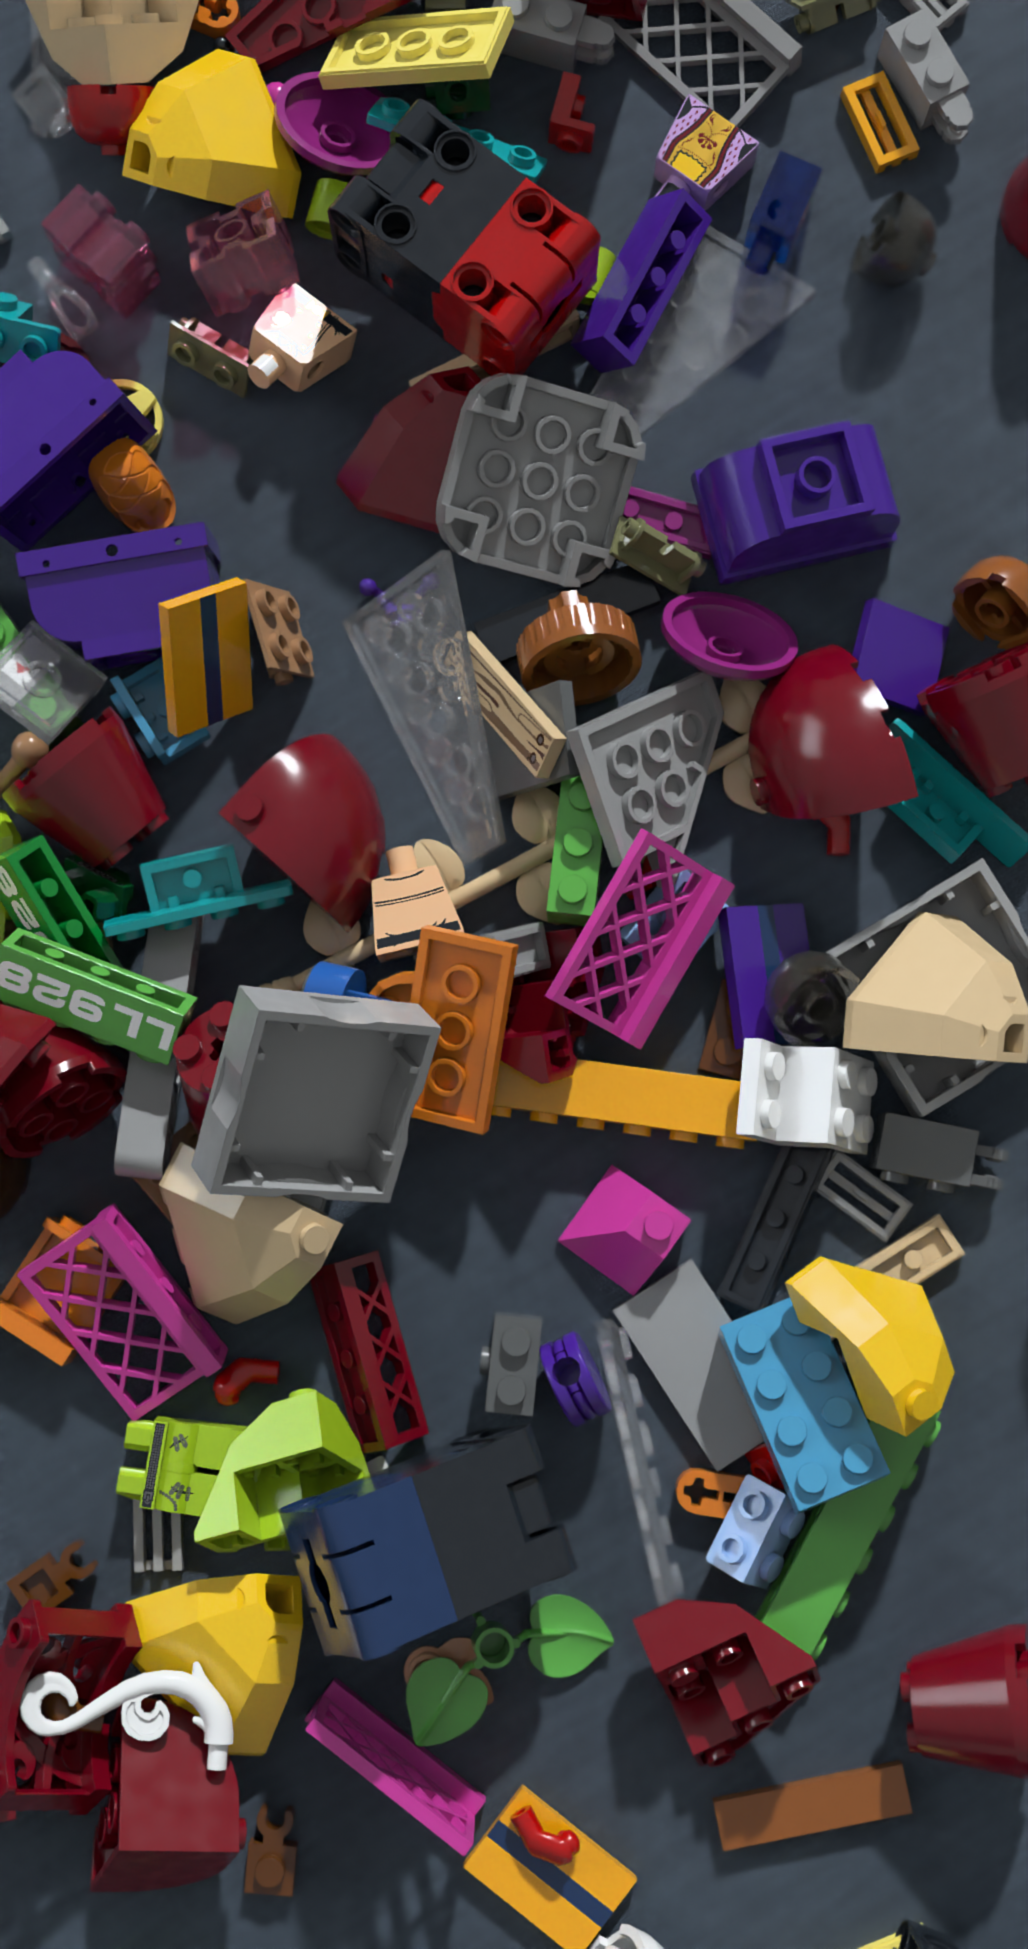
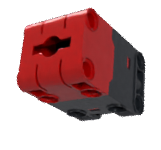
[327,99,601,376]

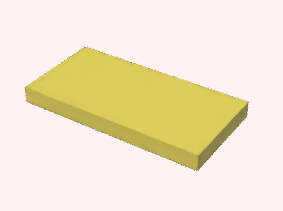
[318,6,514,90]

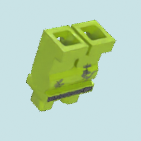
[116,1415,248,1517]

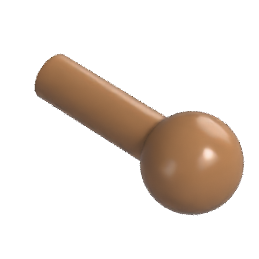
[0,731,49,799]

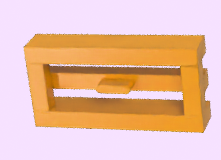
[840,71,920,174]

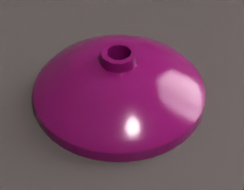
[274,71,390,176]
[661,592,798,681]

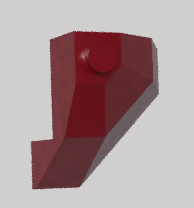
[500,926,605,1084]

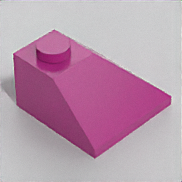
[557,1164,691,1296]

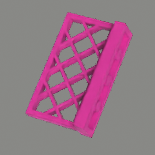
[545,828,735,1050]
[17,1203,228,1421]
[304,1677,486,1857]

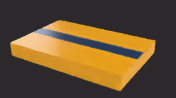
[158,577,253,738]
[463,1784,637,1949]

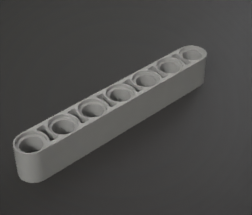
[114,915,205,1180]

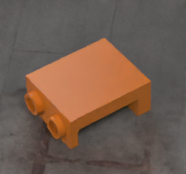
[0,1214,125,1366]

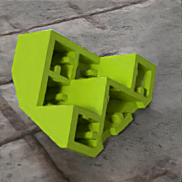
[194,1389,370,1553]

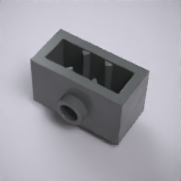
[479,1311,543,1417]

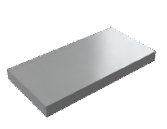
[612,1258,764,1472]

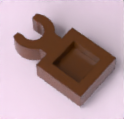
[6,1539,99,1608]
[244,1803,299,1897]

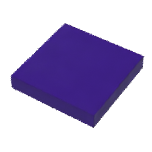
[852,598,950,716]

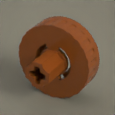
[516,590,642,706]

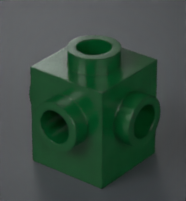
[425,79,491,119]

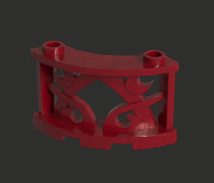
[0,1599,143,1815]

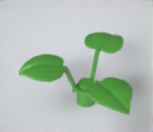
[406,1594,614,1746]

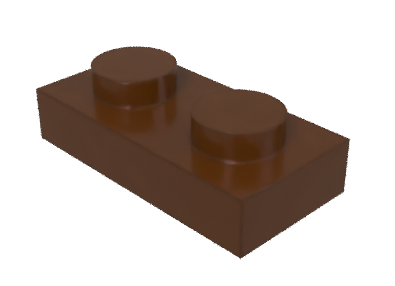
[697,979,743,1081]

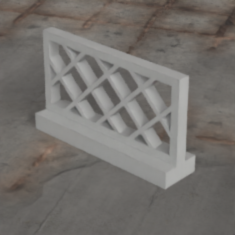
[598,0,802,128]

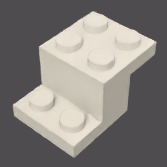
[736,1038,877,1155]

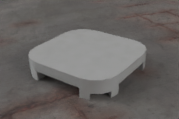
[435,373,646,587]

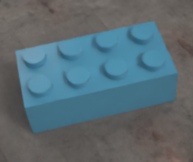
[718,1298,891,1515]

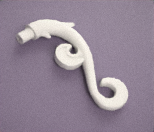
[19,1661,234,1771]

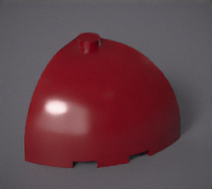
[748,644,918,819]
[218,734,386,933]
[90,1698,247,1892]

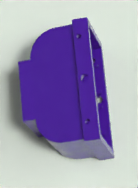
[0,349,157,552]
[690,420,901,586]
[15,521,222,670]

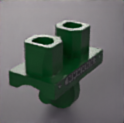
[64,855,134,923]

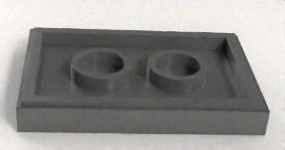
[468,680,580,804]

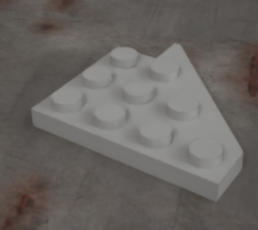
[566,671,724,888]

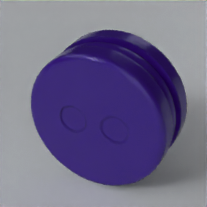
[539,1331,612,1427]

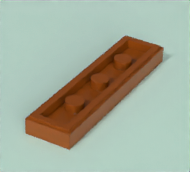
[712,1760,912,1851]

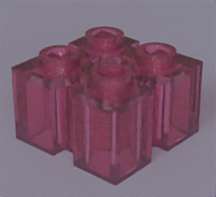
[40,184,162,320]
[186,189,300,318]

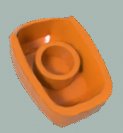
[88,438,177,533]

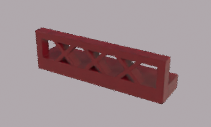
[310,1250,429,1454]

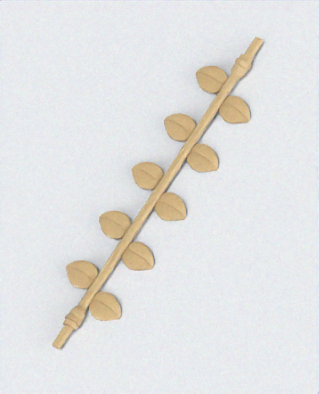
[259,679,767,991]

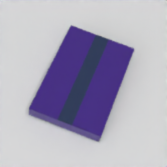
[718,903,822,1050]

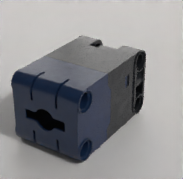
[278,1424,578,1661]

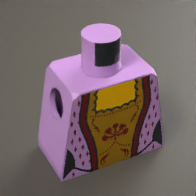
[654,94,759,210]

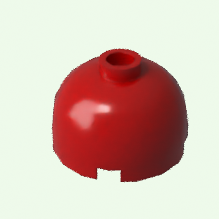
[66,84,155,156]

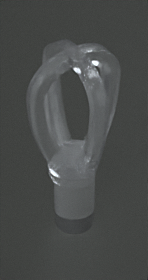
[27,257,99,340]

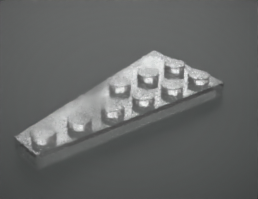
[589,226,817,436]
[341,550,507,866]
[593,1318,684,1607]

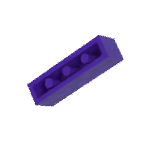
[570,188,712,373]

